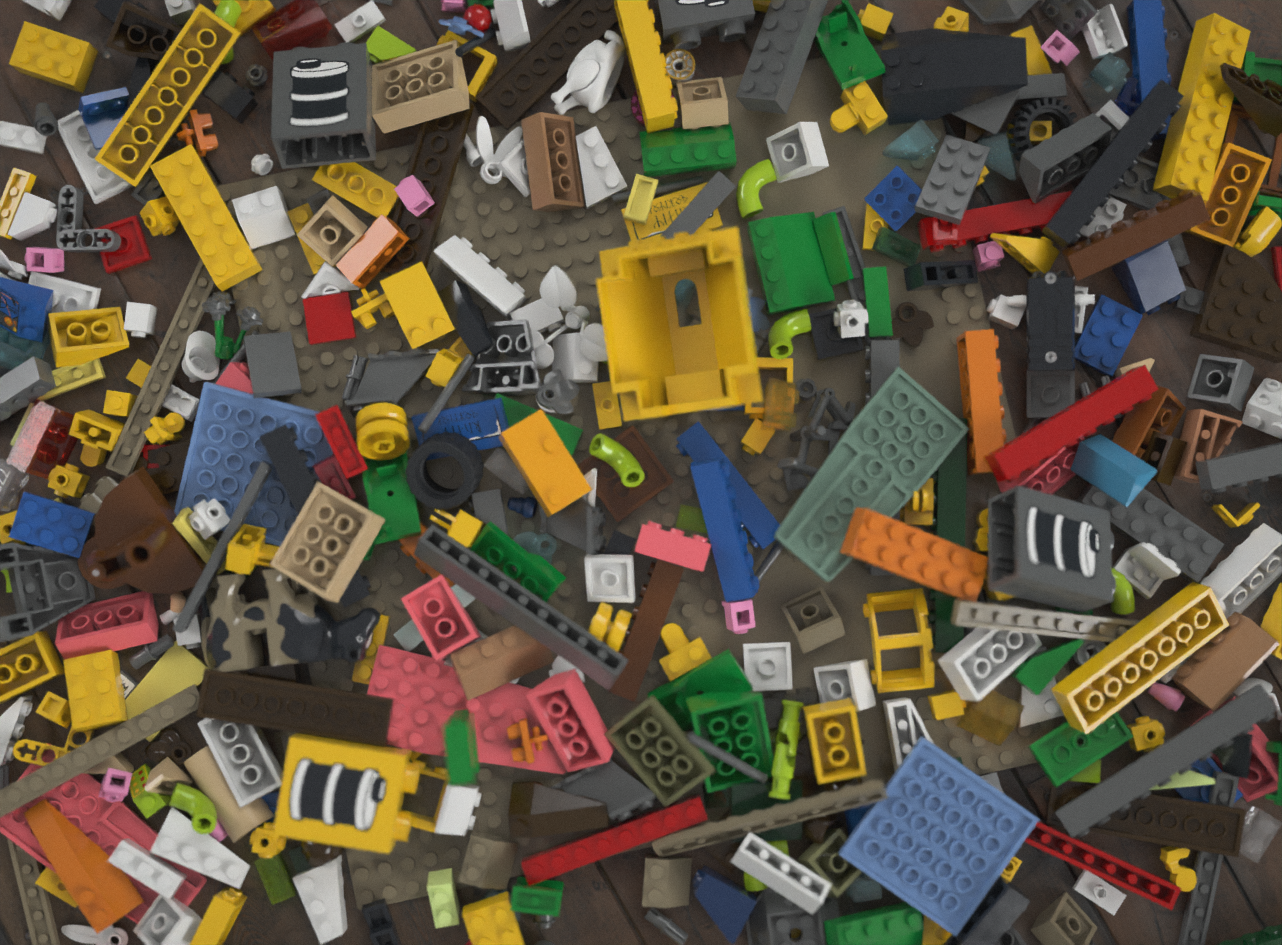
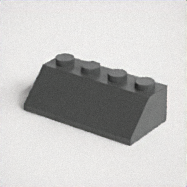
[1019,113,1113,203]

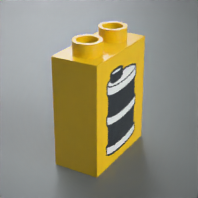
[273,733,421,853]

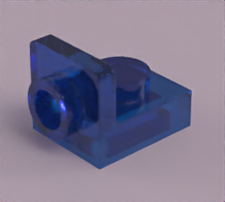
[1115,76,1139,116]

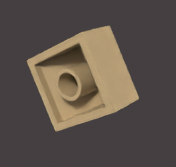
[676,77,729,129]
[297,195,367,267]

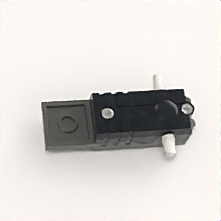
[1007,270,1094,418]

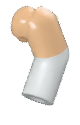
[160,591,186,625]

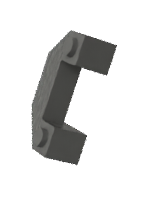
[0,543,96,643]

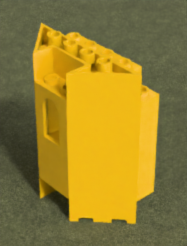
[596,227,762,421]

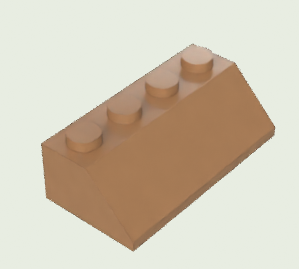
[521,112,585,212]
[1172,611,1279,712]
[449,625,554,701]

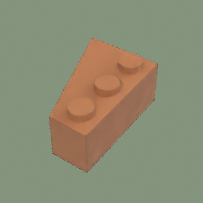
[1174,409,1243,483]

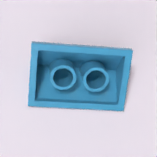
[1071,434,1157,507]

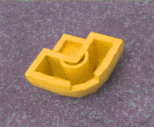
[1234,207,1282,257]

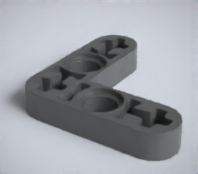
[56,185,121,253]

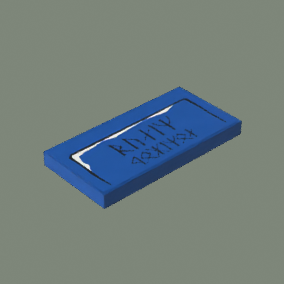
[411,398,509,461]

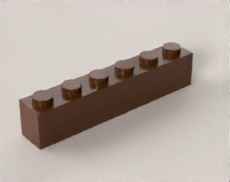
[1062,189,1210,281]
[608,559,684,702]

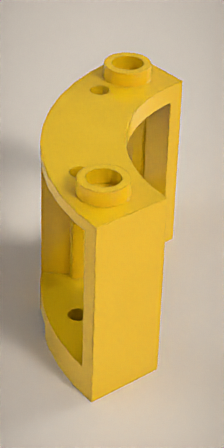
[863,588,934,693]

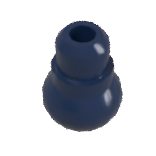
[507,496,537,518]

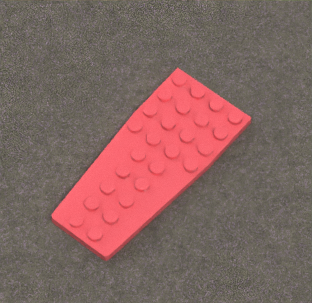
[367,644,566,774]
[0,743,207,924]

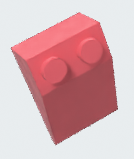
[401,574,481,661]

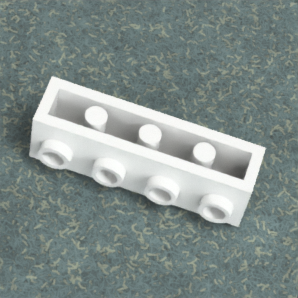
[731,832,832,915]

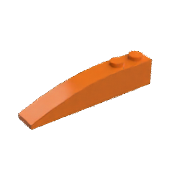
[23,799,144,934]

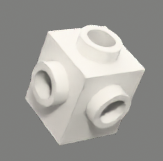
[833,300,868,338]
[188,498,230,540]

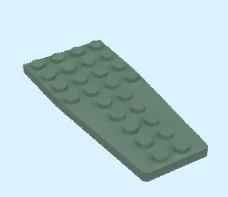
[774,367,969,581]

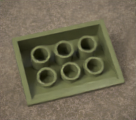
[604,696,715,807]

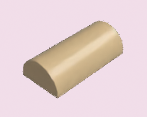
[184,745,274,843]

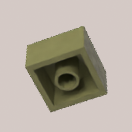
[796,828,863,897]

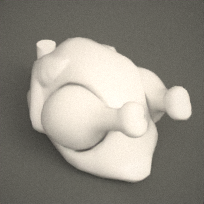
[551,30,625,115]

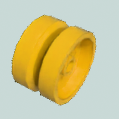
[355,403,410,460]
[588,602,632,652]

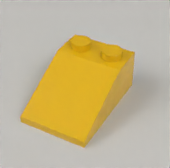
[380,261,455,349]
[48,307,129,368]

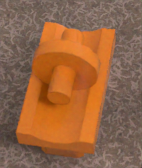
[177,109,218,157]
[507,718,548,764]

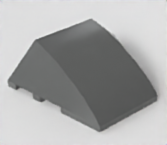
[462,320,541,396]

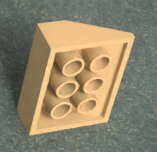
[372,39,469,133]
[270,482,385,603]

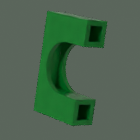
[443,709,480,785]

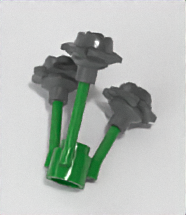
[202,292,264,359]

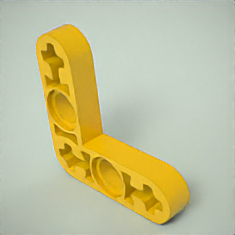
[13,725,95,766]

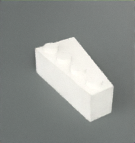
[150,807,250,890]

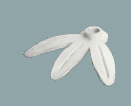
[476,116,522,184]
[0,249,29,280]
[61,924,128,945]

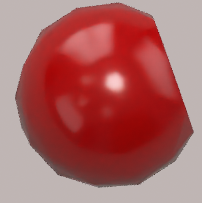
[463,4,492,32]

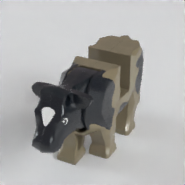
[198,569,381,672]

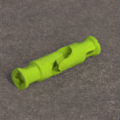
[769,700,803,799]

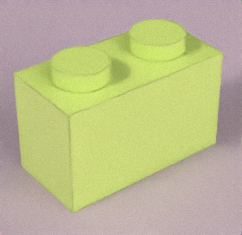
[427,868,460,928]

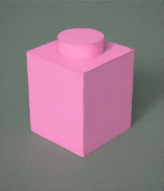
[394,175,435,216]

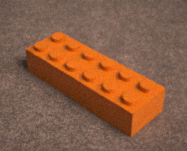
[956,329,1006,475]
[839,508,989,602]

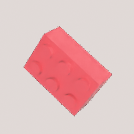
[634,521,711,572]

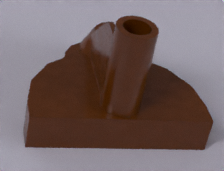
[78,466,206,594]

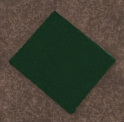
[731,780,803,843]

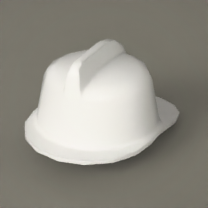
[182,331,220,383]

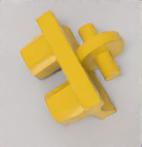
[351,288,395,329]
[144,413,185,445]

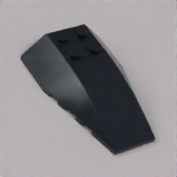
[881,28,1028,126]

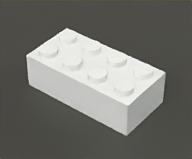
[938,606,1042,702]

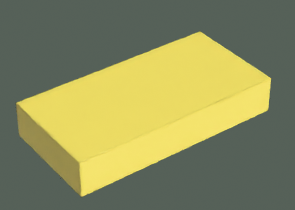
[623,174,658,225]

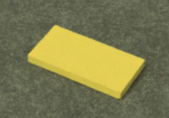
[125,640,209,742]

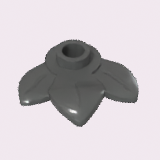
[536,369,580,415]

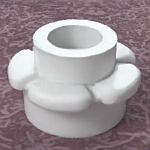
[251,153,273,176]

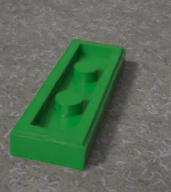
[813,212,854,286]
[862,266,893,338]

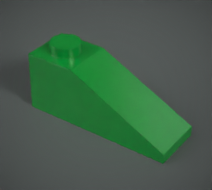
[1011,638,1084,696]

